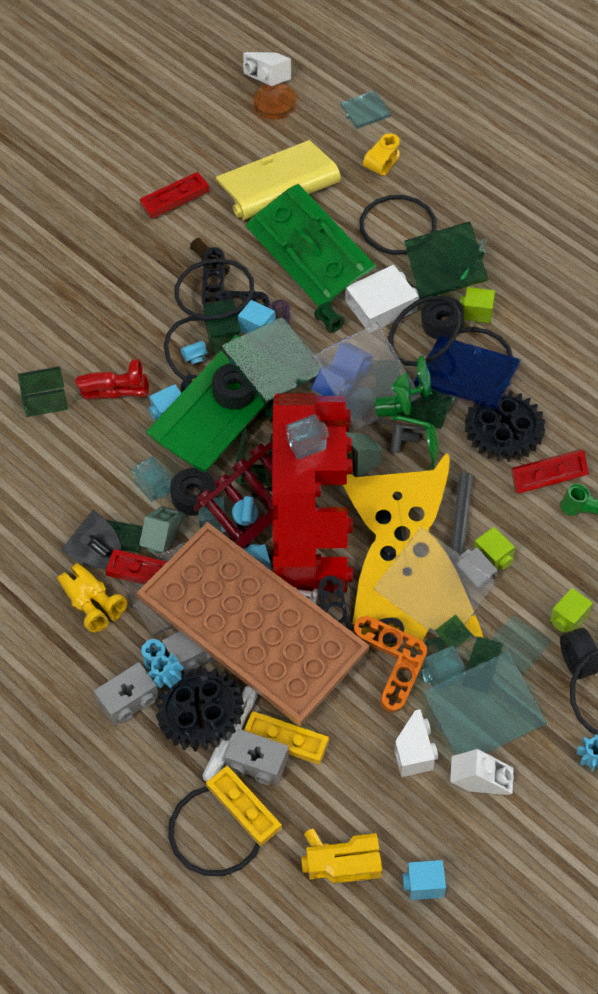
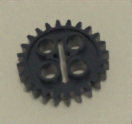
[465,390,545,462]
[156,667,244,752]

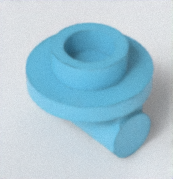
[180,341,208,365]
[232,496,258,526]

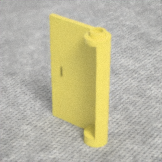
[215,140,341,221]

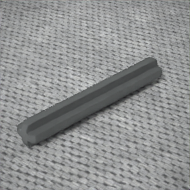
[449,472,473,562]

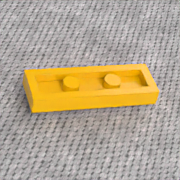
[244,711,329,765]
[206,765,282,847]

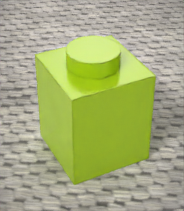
[460,287,495,324]
[474,527,515,571]
[550,588,593,633]

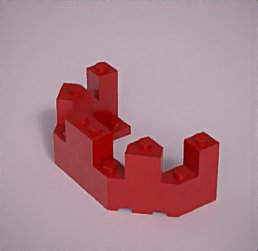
[272,393,353,592]

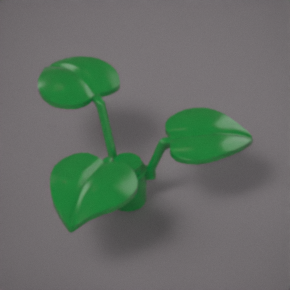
[375,355,439,469]

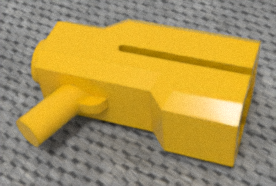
[301,829,382,884]

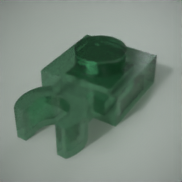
[425,614,473,660]

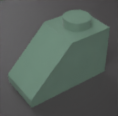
[346,433,382,477]
[139,506,185,554]

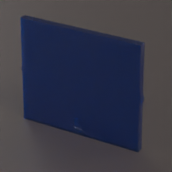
[414,336,521,409]

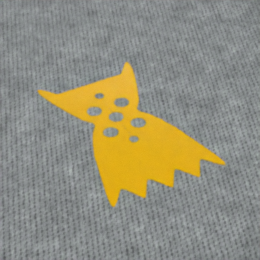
[343,453,483,650]

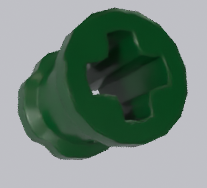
[314,302,345,333]

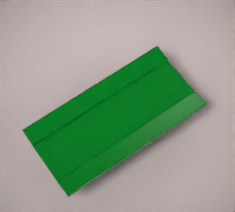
[245,184,377,306]
[146,335,294,473]

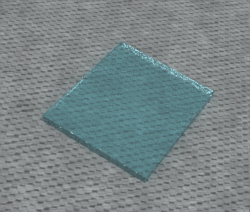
[422,652,547,755]

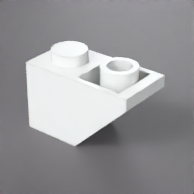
[243,52,291,86]
[394,709,438,777]
[450,749,514,795]

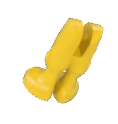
[57,562,128,633]

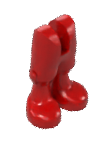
[75,359,149,399]

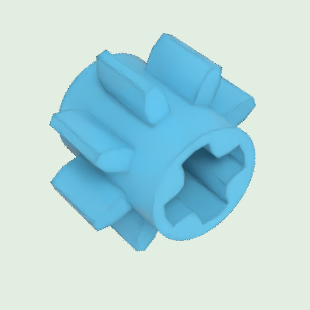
[148,654,184,688]
[576,734,598,771]

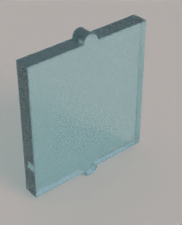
[341,91,391,129]
[487,616,551,674]

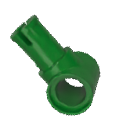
[560,483,598,516]

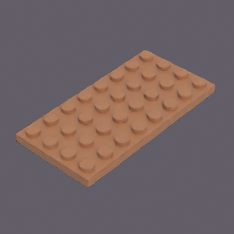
[137,522,370,726]

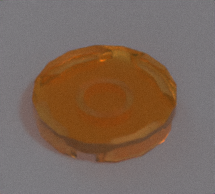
[253,83,296,119]

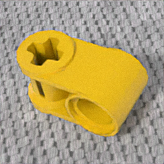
[363,133,400,176]

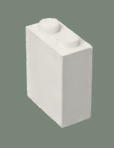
[345,265,419,334]

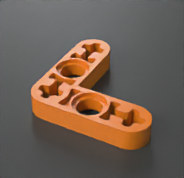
[353,616,427,713]

